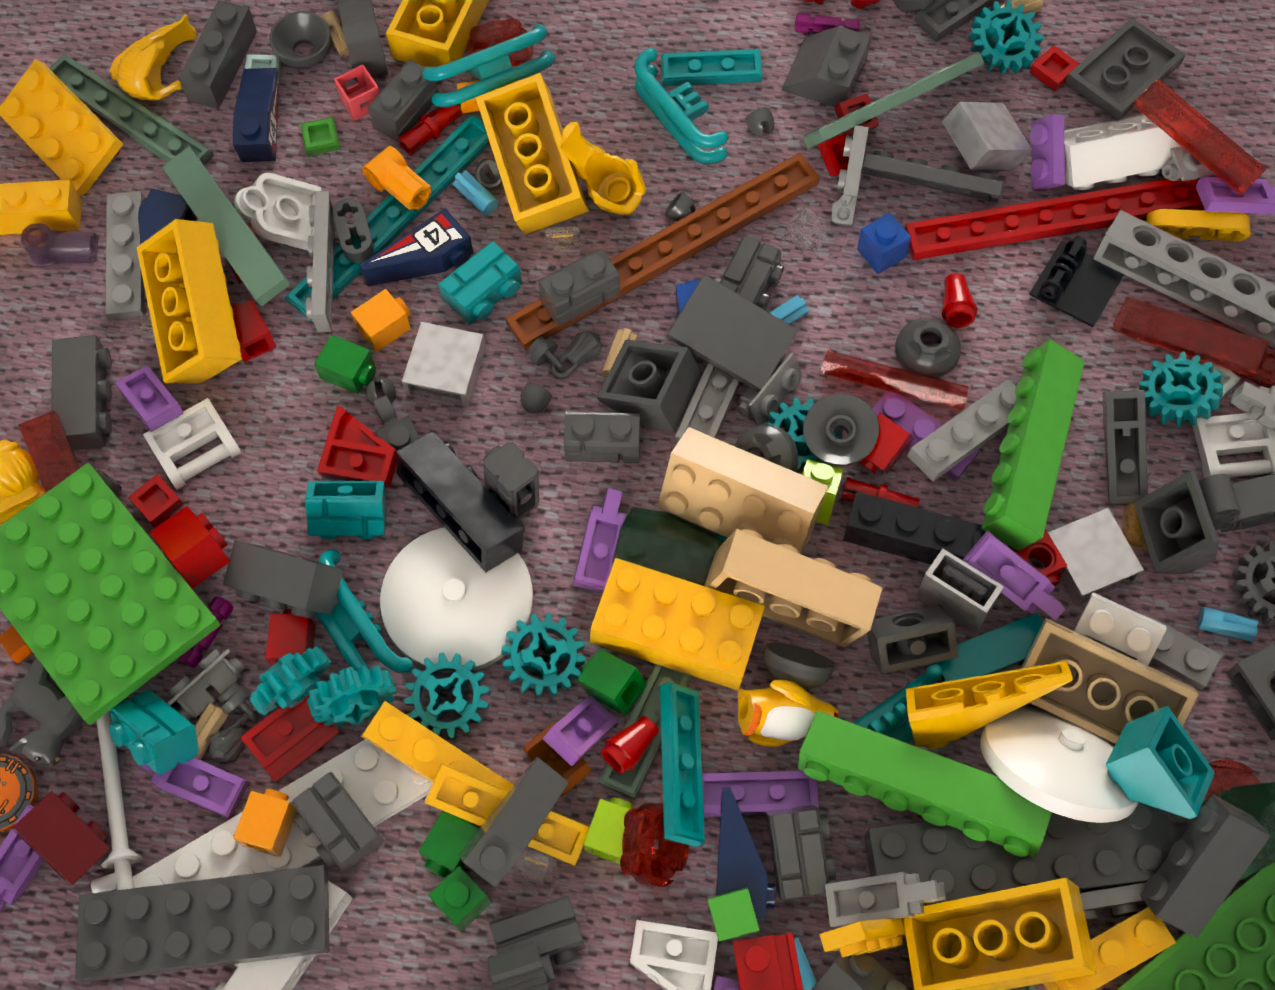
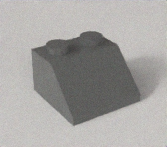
[782,26,871,107]
[597,340,702,432]
[1133,471,1219,574]

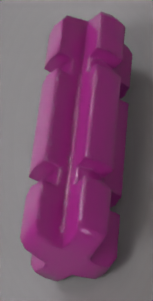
[794,12,860,34]
[177,596,233,668]

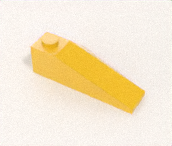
[906,661,1073,749]

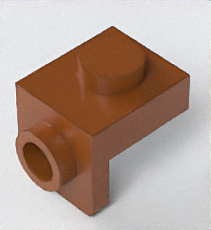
[523,724,592,797]

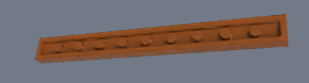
[506,153,819,351]

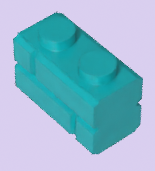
[438,241,522,325]
[305,481,387,540]
[109,689,199,775]

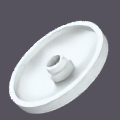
[380,527,534,674]
[980,706,1139,823]

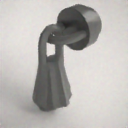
[528,331,602,378]
[208,682,264,764]

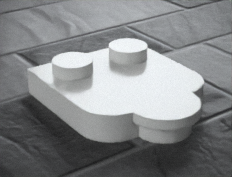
[234,173,321,250]

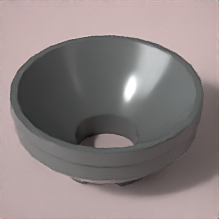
[269,11,331,67]
[895,317,961,379]
[735,424,798,472]
[763,643,835,692]

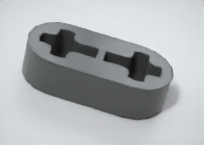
[332,198,374,263]

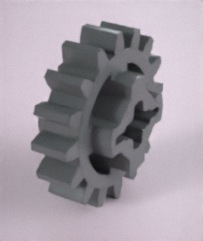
[1232,542,1275,625]

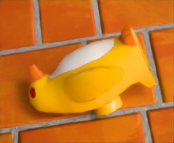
[738,680,840,747]

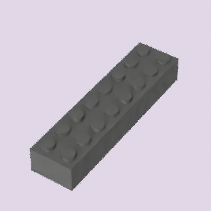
[864,802,1194,906]

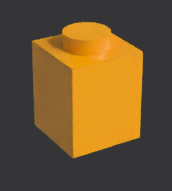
[350,289,411,352]
[233,789,297,857]

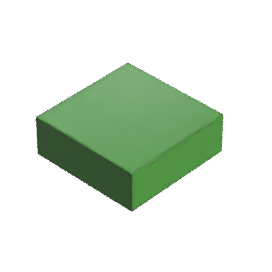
[300,117,340,156]
[707,887,759,942]

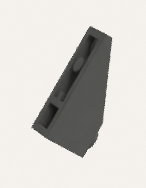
[1102,390,1148,504]
[459,756,569,888]

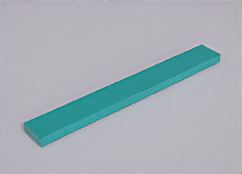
[285,114,489,321]

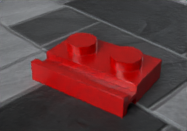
[240,695,340,783]
[732,932,803,990]

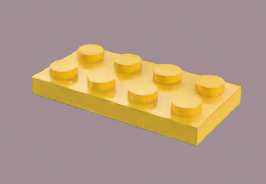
[0,59,123,196]

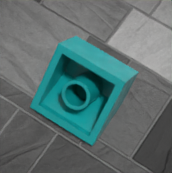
[1105,706,1215,819]

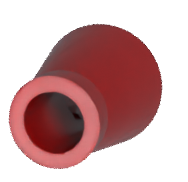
[942,273,978,328]
[601,716,659,774]

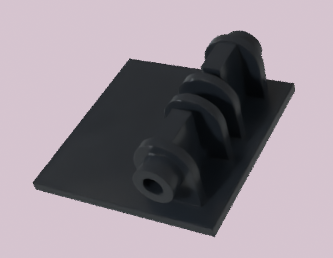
[1029,236,1124,327]

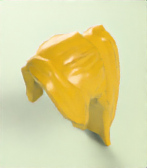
[109,14,197,101]
[557,122,646,215]
[0,440,48,526]

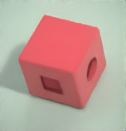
[334,65,380,120]

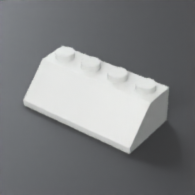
[1064,108,1205,190]

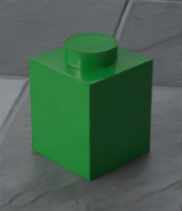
[314,334,376,394]
[577,648,647,716]
[418,811,479,879]
[428,866,491,932]

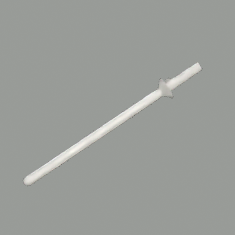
[91,710,143,893]

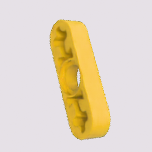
[1146,209,1251,242]

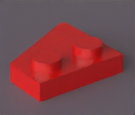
[317,406,397,488]

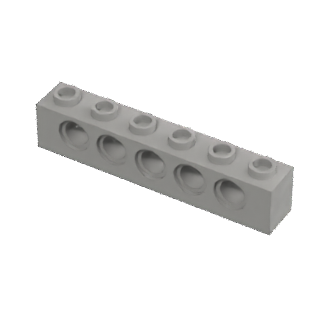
[1093,210,1275,348]

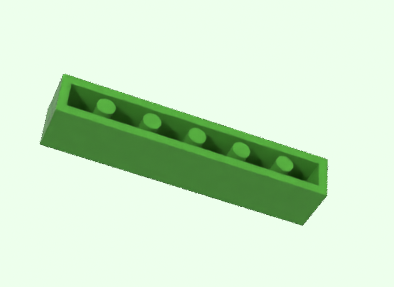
[982,339,1085,551]
[798,710,1052,858]

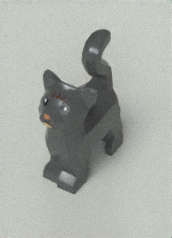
[0,657,83,767]

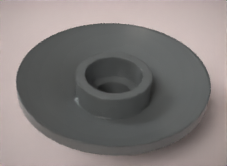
[803,394,879,466]

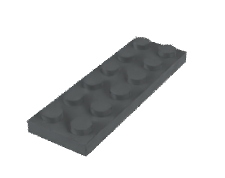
[75,865,330,982]

